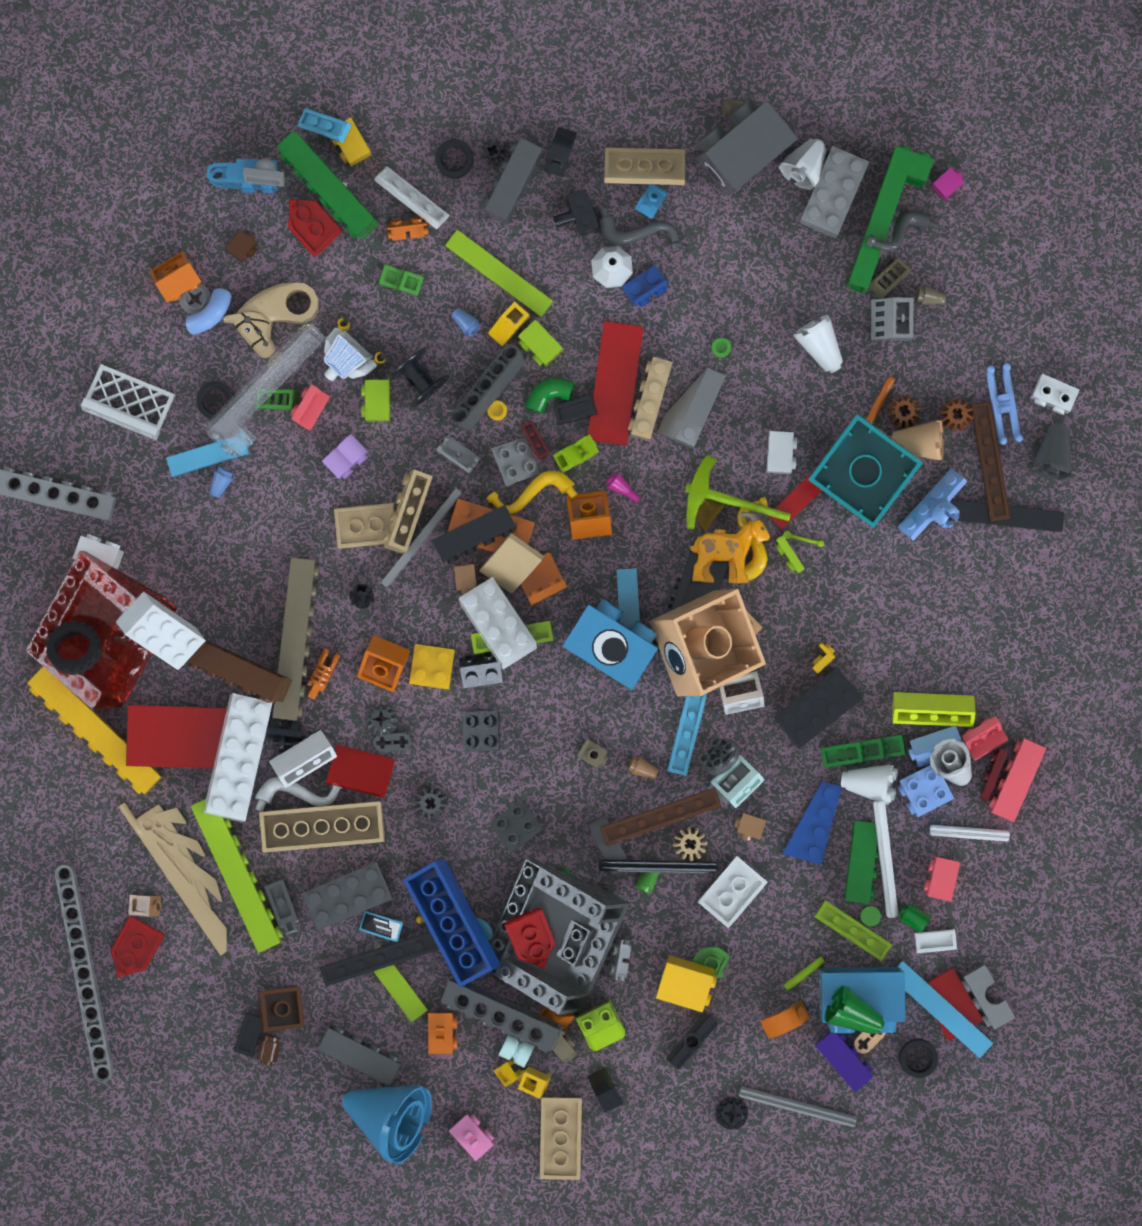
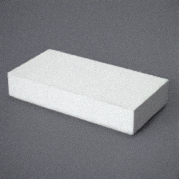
[914,929,957,953]

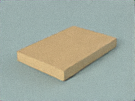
[334,503,395,549]
[479,533,544,594]

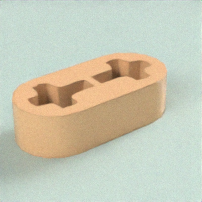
[853,1032,886,1054]

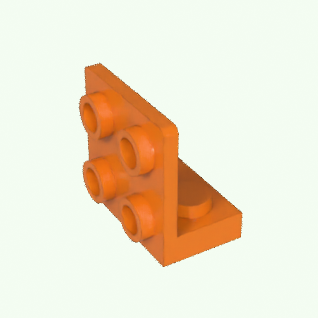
[521,553,568,606]

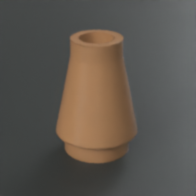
[627,756,659,780]

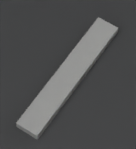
[381,489,462,588]

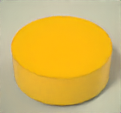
[487,400,507,421]

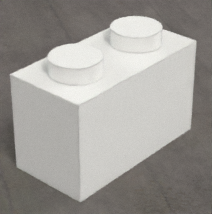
[766,431,797,474]

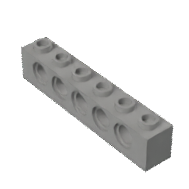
[0,466,117,522]

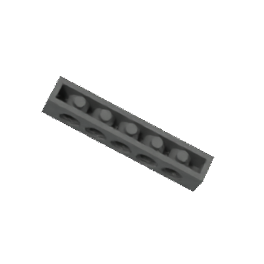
[441,977,564,1052]

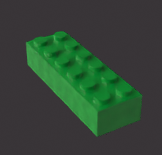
[276,131,380,240]

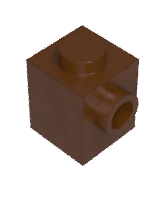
[225,230,257,263]

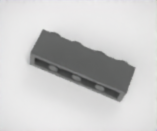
[317,1025,401,1086]

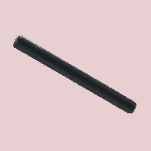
[599,859,717,873]

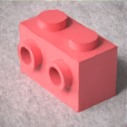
[923,856,960,902]

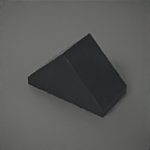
[587,1068,623,1113]

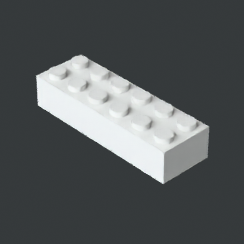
[203,693,272,822]

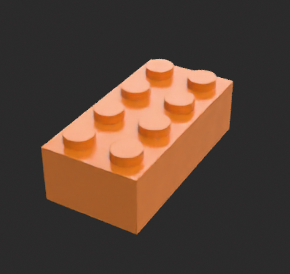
[447,499,535,553]

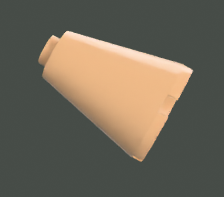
[890,420,944,460]

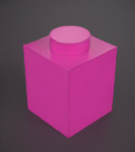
[931,167,964,201]

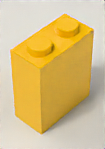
[656,955,717,1012]

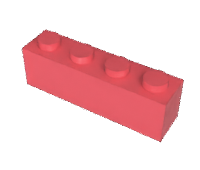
[988,738,1047,822]

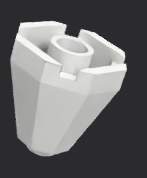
[778,139,827,190]
[591,246,633,288]

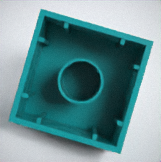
[808,412,923,528]

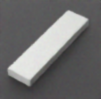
[374,166,449,229]

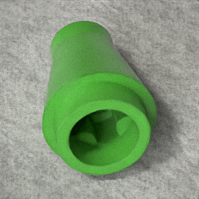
[635,872,659,895]

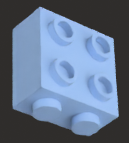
[897,764,954,817]

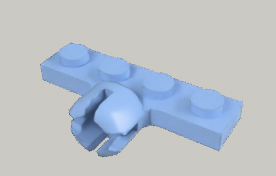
[898,468,967,541]

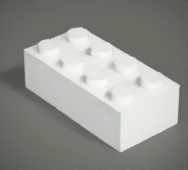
[459,577,537,669]
[116,592,206,670]

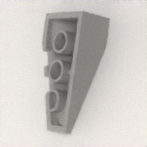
[657,368,726,449]

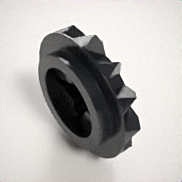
[716,1097,748,1130]

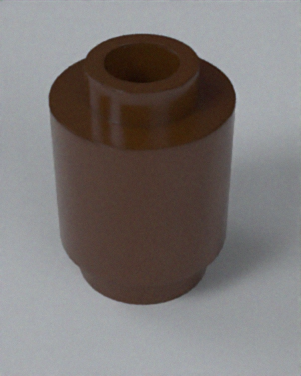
[257,1035,280,1066]

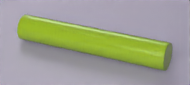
[783,956,825,991]

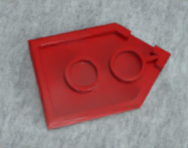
[288,199,343,257]
[504,908,556,968]
[110,915,165,978]

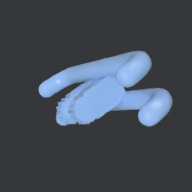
[986,363,1023,445]

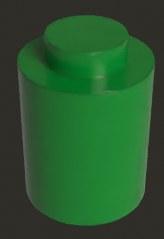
[898,903,931,933]

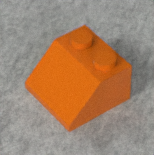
[149,251,201,303]
[566,490,612,540]
[357,635,411,693]

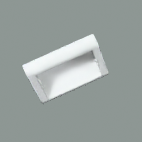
[719,671,765,715]

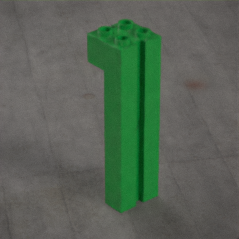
[846,145,934,294]

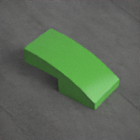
[378,265,424,296]

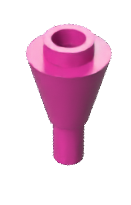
[606,472,640,503]

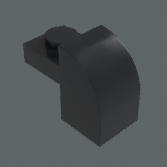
[544,127,577,177]

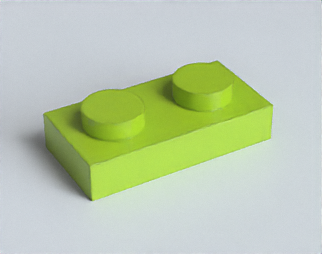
[775,536,805,574]

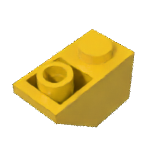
[488,302,530,347]

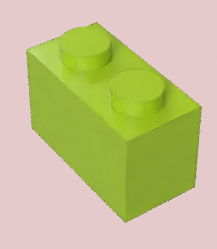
[518,320,563,367]
[361,380,390,422]

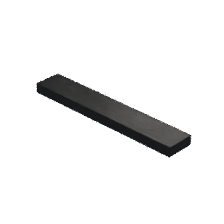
[948,500,1064,532]
[319,932,439,987]

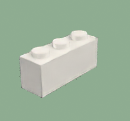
[269,730,337,788]

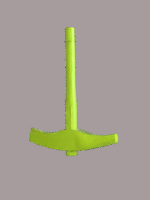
[685,455,791,530]

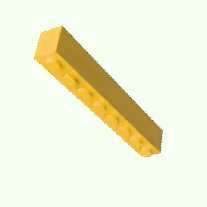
[27,666,163,794]

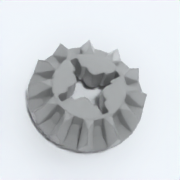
[179,283,211,315]

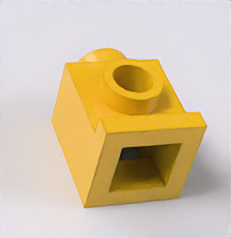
[517,1066,551,1099]

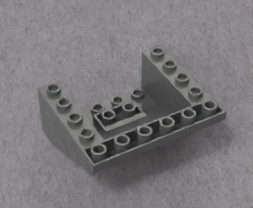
[490,858,630,1015]

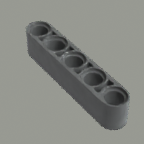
[451,344,526,431]

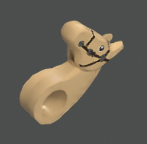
[223,282,319,358]

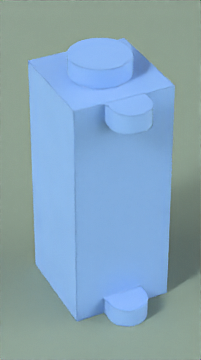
[908,726,962,768]

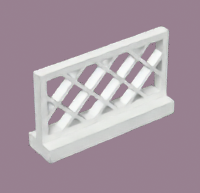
[81,364,175,440]

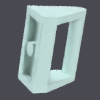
[710,754,764,808]

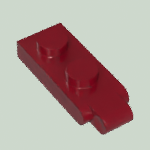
[980,749,1007,801]

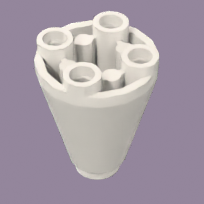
[841,765,898,805]

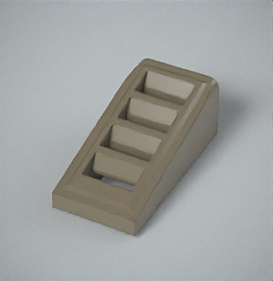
[869,257,912,299]

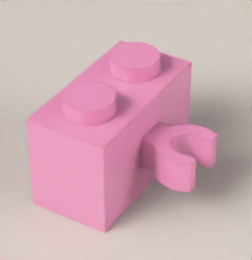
[449,1113,494,1161]

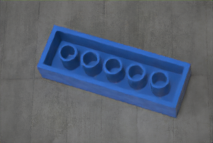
[403,858,501,987]

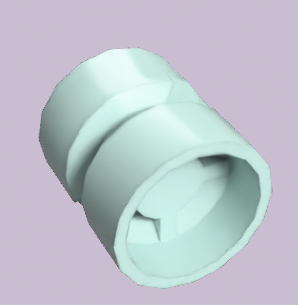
[499,1034,535,1068]

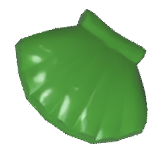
[692,946,730,978]

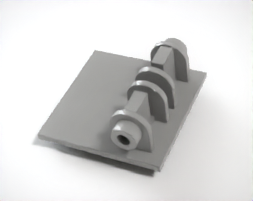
[491,437,540,486]

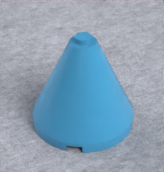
[342,1084,432,1164]

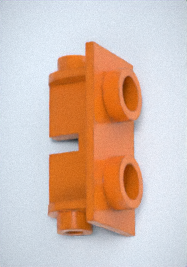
[387,217,428,241]

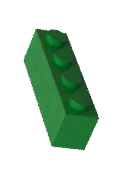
[844,820,879,904]

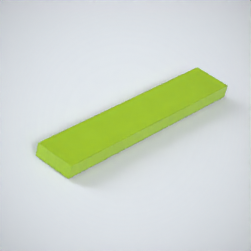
[445,230,553,318]

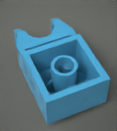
[207,159,280,194]

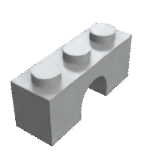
[961,964,1015,1030]

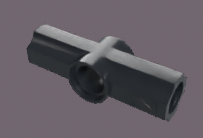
[666,1012,718,1070]

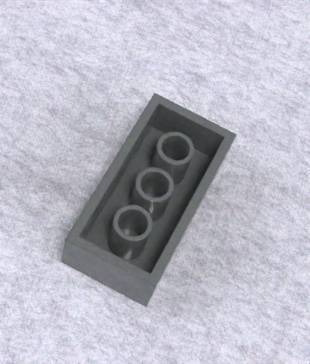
[483,138,543,226]
[302,861,393,930]

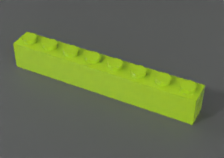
[191,799,283,953]

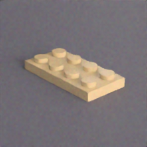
[604,148,685,185]
[540,1097,582,1180]

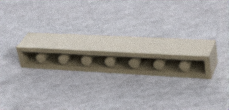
[273,558,319,721]

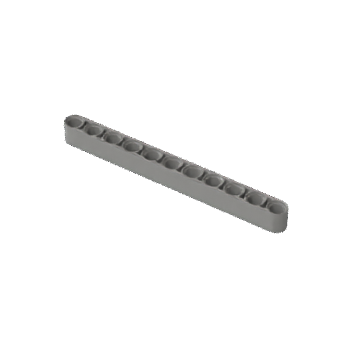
[55,864,114,1082]

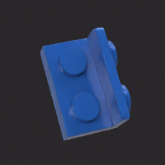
[622,265,669,307]

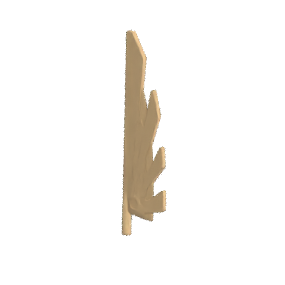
[118,802,227,955]

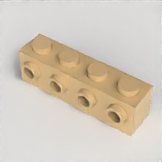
[628,357,673,441]
[383,469,433,554]

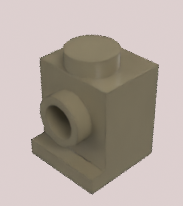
[577,739,609,768]
[553,1029,578,1062]

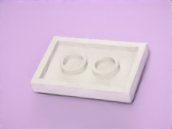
[698,856,768,928]

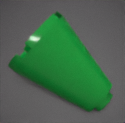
[824,985,884,1034]

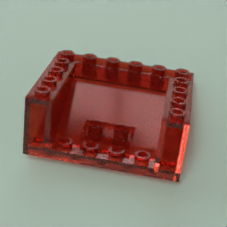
[26,551,177,709]

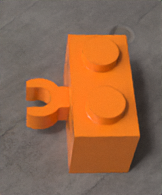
[428,1012,457,1054]

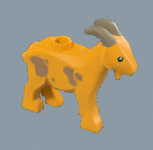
[690,511,770,584]

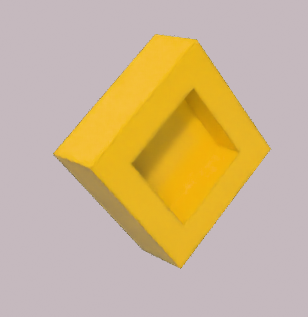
[493,1060,521,1087]

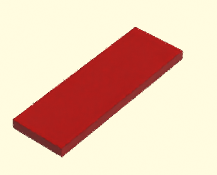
[588,321,644,446]

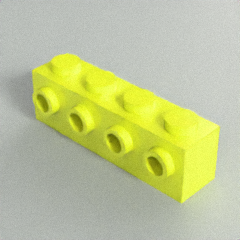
[892,692,976,727]

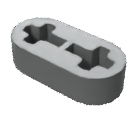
[373,733,412,752]

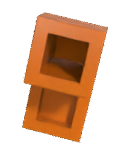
[760,1000,810,1039]

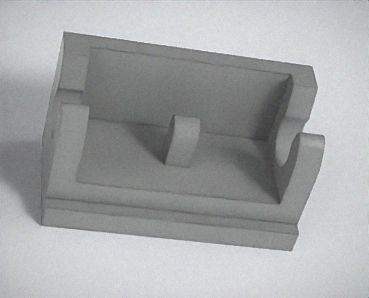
[436,435,481,475]

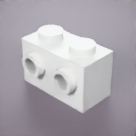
[1031,374,1079,415]

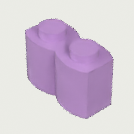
[322,434,368,480]

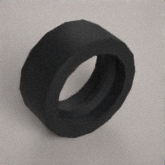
[435,139,473,179]
[196,381,236,420]
[899,1039,938,1078]

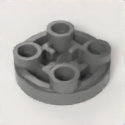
[700,737,740,775]

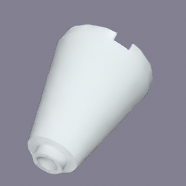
[793,315,843,373]
[930,739,972,786]

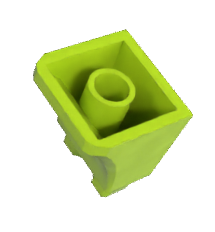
[574,999,625,1051]

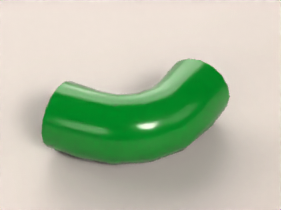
[524,378,575,414]

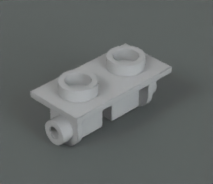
[607,938,632,981]

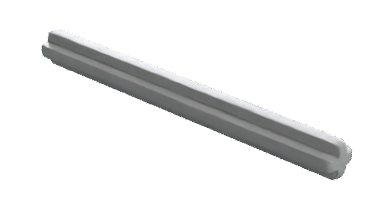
[739,1086,857,1127]

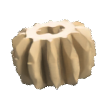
[673,827,707,861]

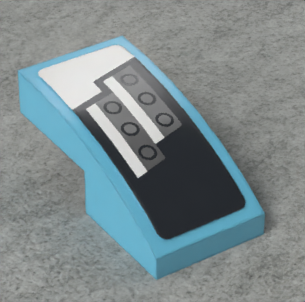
[359,911,403,942]

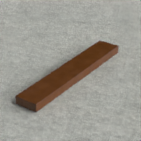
[970,401,1011,522]
[600,787,722,846]

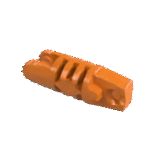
[307,648,340,700]

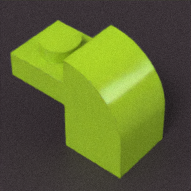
[553,434,599,473]

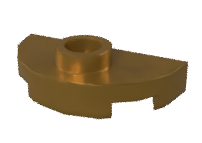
[697,499,726,533]

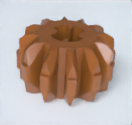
[886,395,921,428]
[939,398,974,432]

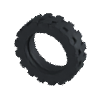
[46,620,102,675]

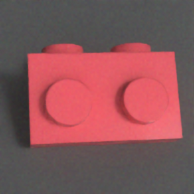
[291,384,330,431]
[961,716,1008,761]

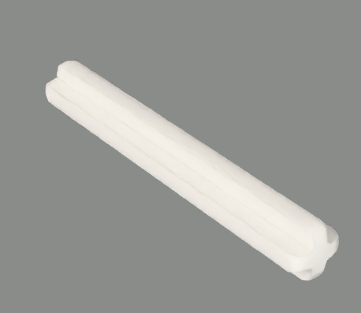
[929,825,1010,841]

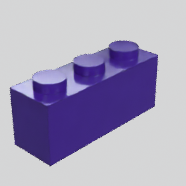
[814,1031,874,1092]

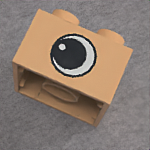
[649,589,766,696]

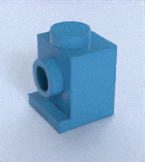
[635,184,668,219]

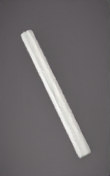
[873,800,898,918]

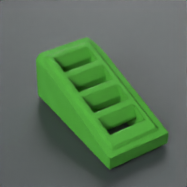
[255,388,299,411]

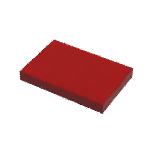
[326,745,395,798]
[927,968,983,1041]

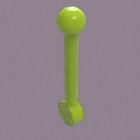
[783,531,824,547]

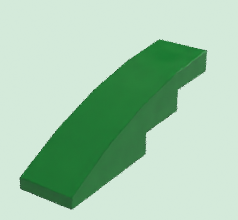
[821,734,907,768]

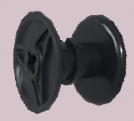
[388,347,450,409]

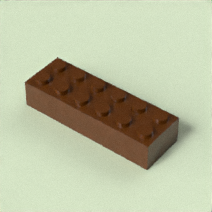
[186,639,292,704]

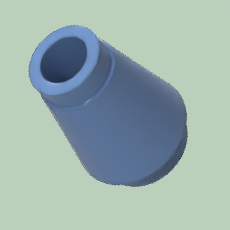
[451,308,481,337]
[209,467,233,498]

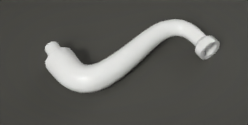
[255,777,342,812]

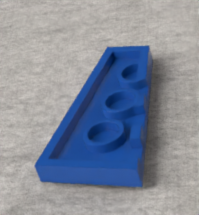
[782,781,842,864]

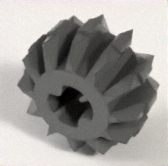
[414,786,448,821]

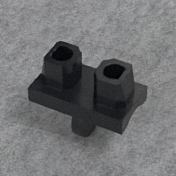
[266,718,303,752]

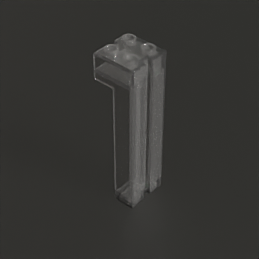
[204,323,326,456]

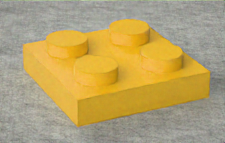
[409,644,455,690]

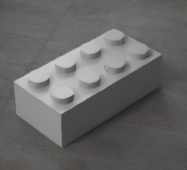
[800,146,869,238]

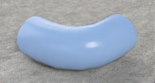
[186,288,232,335]

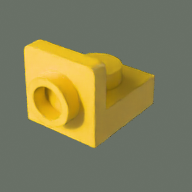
[811,643,835,674]

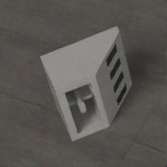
[871,297,914,341]

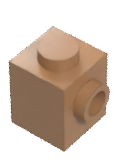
[734,813,766,841]

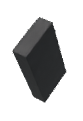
[553,395,597,426]
[234,1012,261,1057]

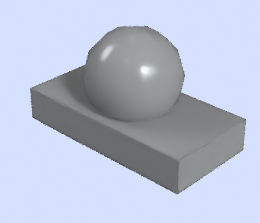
[243,158,285,187]

